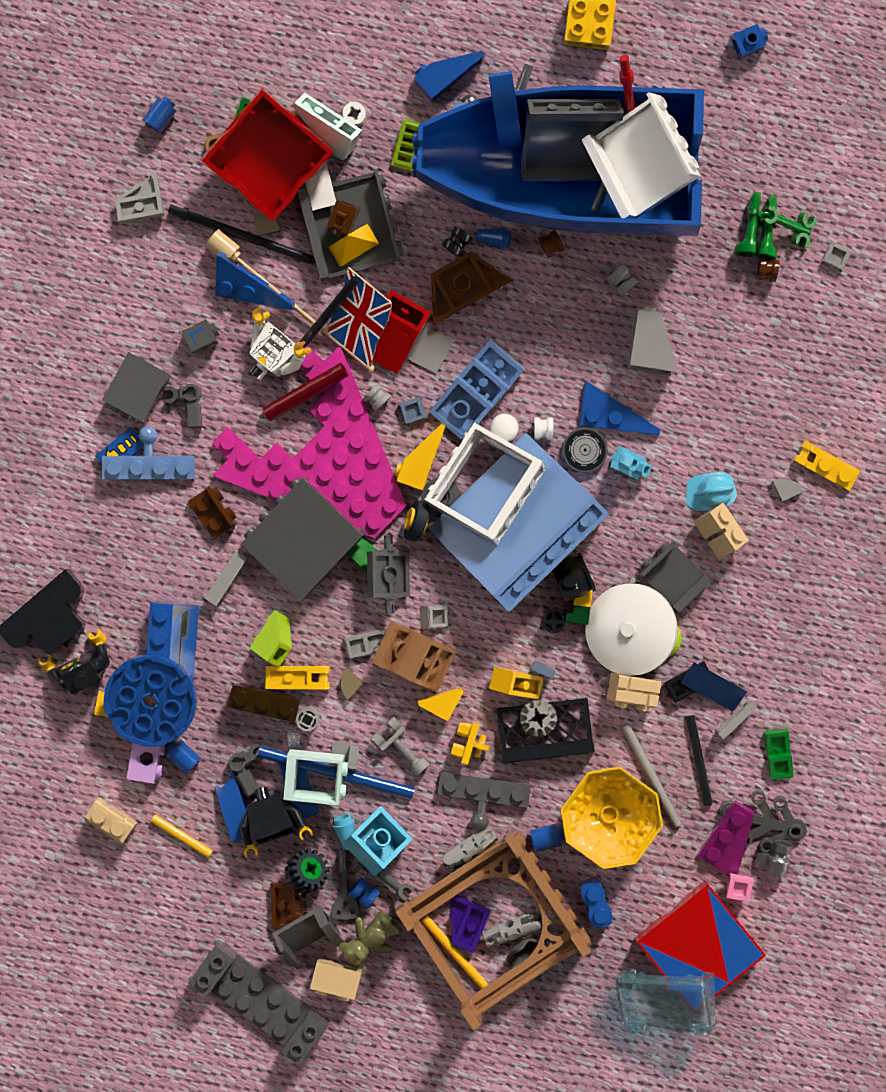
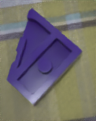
[449,895,492,953]

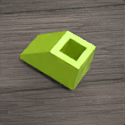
[250,610,292,667]

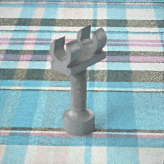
[371,716,429,776]

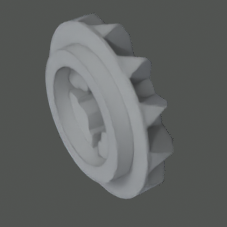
[520,700,557,737]

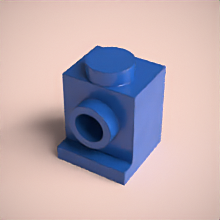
[730,24,768,59]

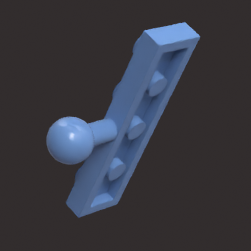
[102,426,195,479]

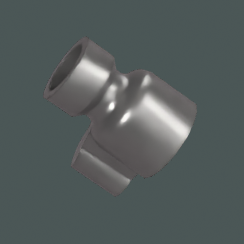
[754,839,793,878]

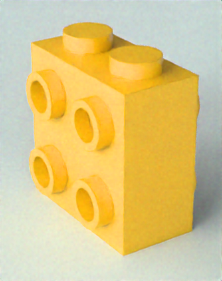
[563,0,616,51]

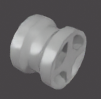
[362,383,391,412]

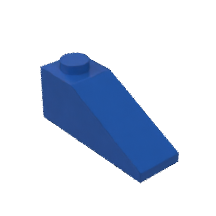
[414,51,485,103]

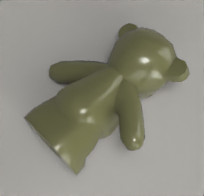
[338,910,401,969]

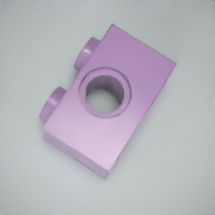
[127,743,167,784]

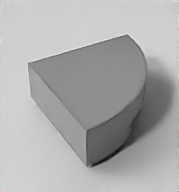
[772,479,803,502]

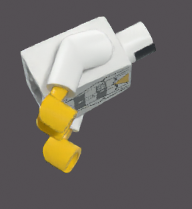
[250,307,311,380]

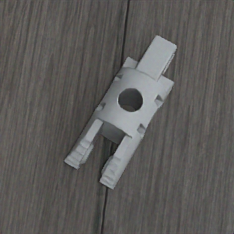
[443,827,498,869]
[482,912,542,947]

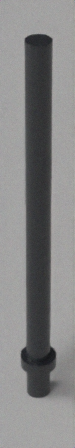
[168,204,313,264]

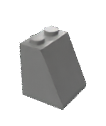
[626,307,677,375]

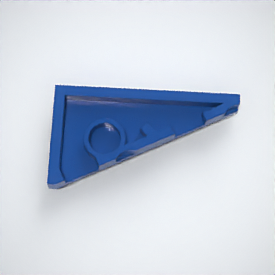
[215,252,295,310]
[580,382,660,435]

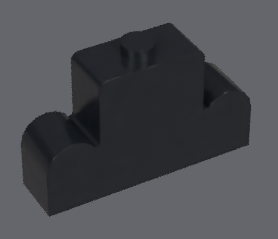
[0,569,86,655]

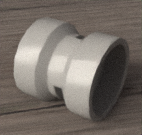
[607,264,638,296]
[296,707,320,731]

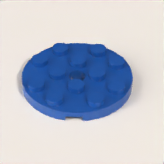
[104,654,197,747]

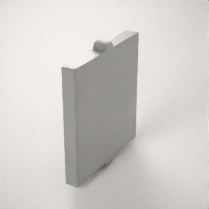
[406,326,453,374]

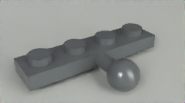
[437,772,531,831]

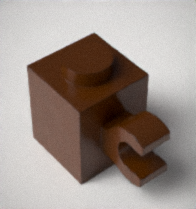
[327,199,361,237]

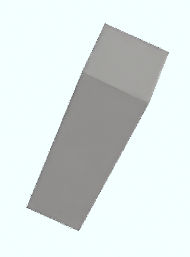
[204,550,248,606]

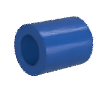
[142,96,176,134]
[165,740,201,774]
[530,823,565,852]

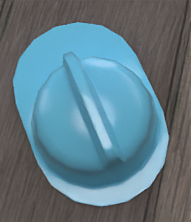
[686,472,737,511]

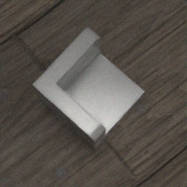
[329,742,360,769]

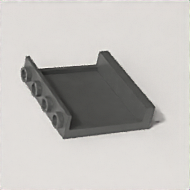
[520,99,624,182]
[297,169,404,281]
[242,476,367,602]

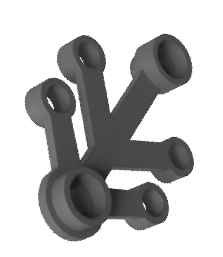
[720,790,807,853]

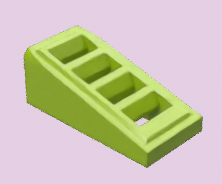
[391,119,420,172]

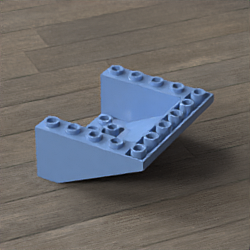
[428,433,609,612]

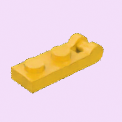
[793,440,860,491]
[266,666,330,689]

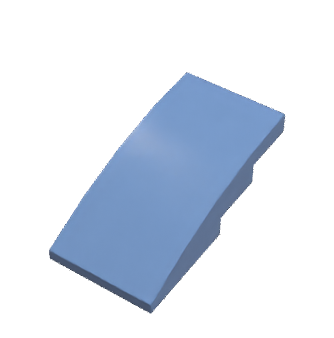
[429,339,525,441]

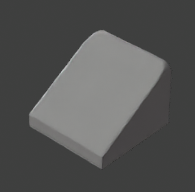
[420,605,448,629]

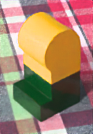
[565,590,592,625]

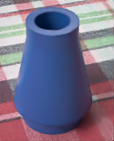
[476,227,511,250]

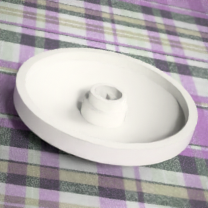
[585,584,677,676]

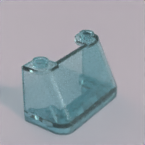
[615,969,716,1036]

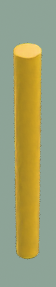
[421,915,487,989]

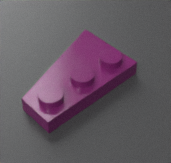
[698,800,754,876]

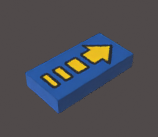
[95,427,144,464]

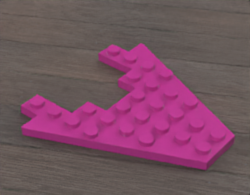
[212,345,406,539]

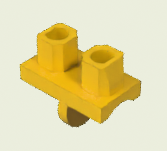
[450,722,491,765]

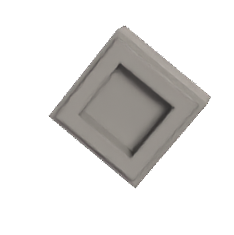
[821,241,852,272]

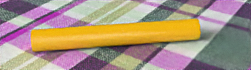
[150,814,213,858]

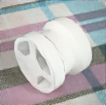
[343,102,366,127]
[534,417,553,440]

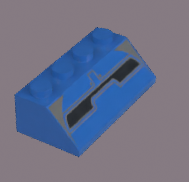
[146,602,199,696]

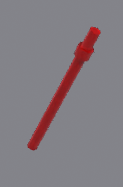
[619,55,635,114]

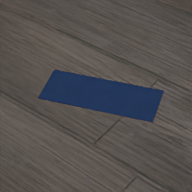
[681,662,747,712]

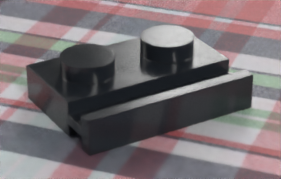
[552,553,596,602]

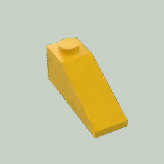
[394,424,446,491]

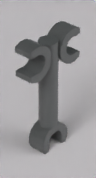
[354,863,414,903]

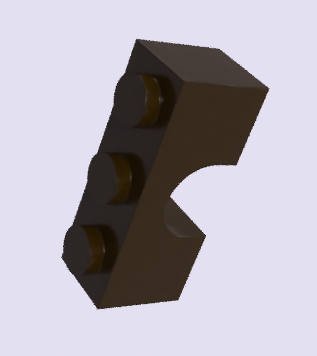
[227,683,301,723]

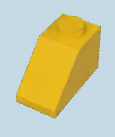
[489,666,544,699]

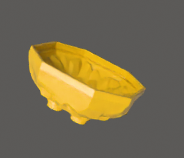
[560,766,663,869]

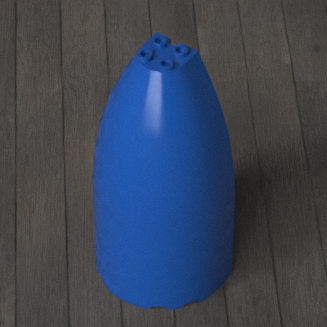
[412,85,704,237]

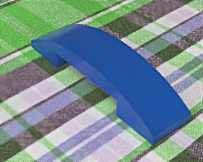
[488,71,523,150]

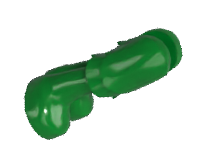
[734,192,777,261]

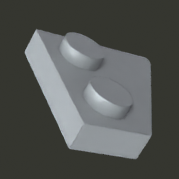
[115,171,165,224]

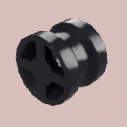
[542,610,565,633]

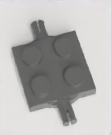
[367,535,410,613]

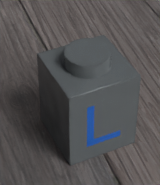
[181,319,220,354]

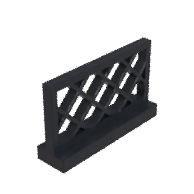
[497,698,595,764]

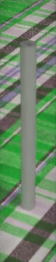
[621,723,682,828]

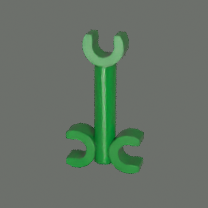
[760,206,817,248]

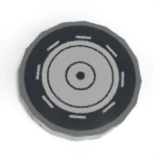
[562,427,608,473]

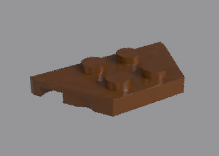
[431,251,512,325]

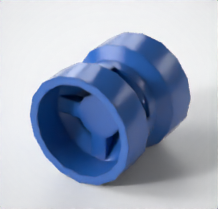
[348,877,380,909]

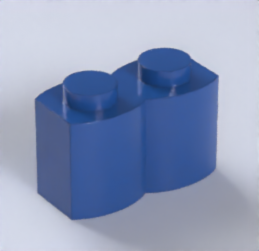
[580,877,613,929]

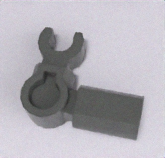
[164,384,203,428]
[229,743,263,797]

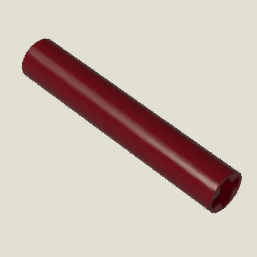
[263,362,349,421]

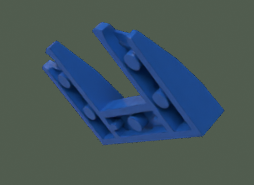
[215,763,320,843]

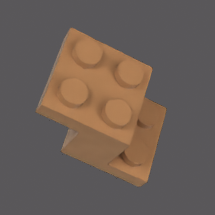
[372,621,457,692]

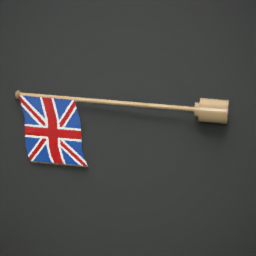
[205,229,392,373]

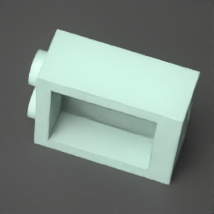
[283,749,348,806]

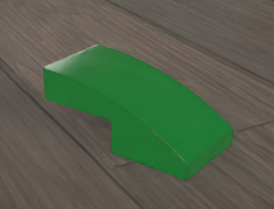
[765,728,794,780]

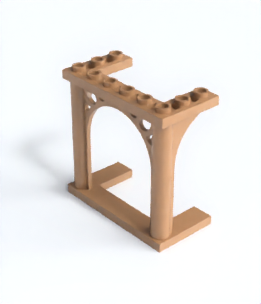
[395,829,592,1031]

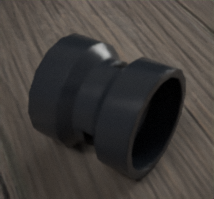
[441,226,473,258]

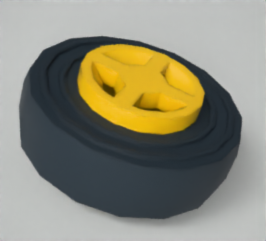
[404,500,429,542]

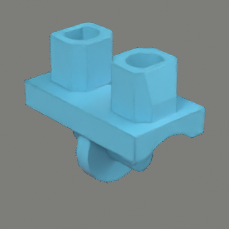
[610,446,652,480]

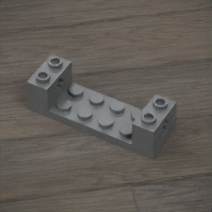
[188,940,329,1065]

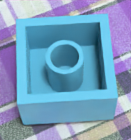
[343,806,412,876]

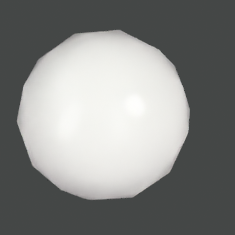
[490,414,519,442]

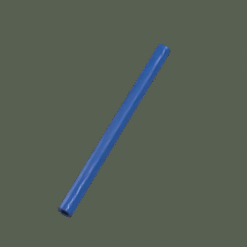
[257,746,415,799]

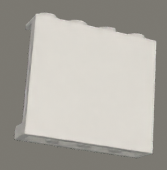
[582,92,701,219]

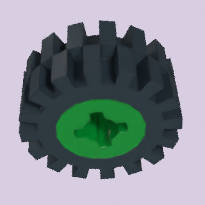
[285,848,330,893]

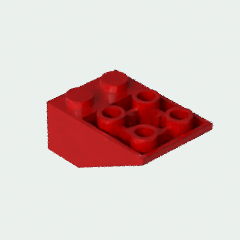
[373,290,431,374]

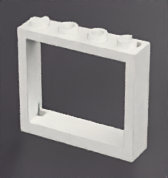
[425,423,547,546]

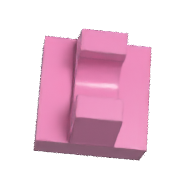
[726,873,754,902]

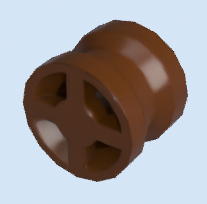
[538,230,565,258]
[756,257,780,283]

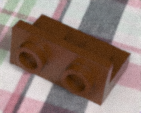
[188,486,237,539]
[270,882,308,929]

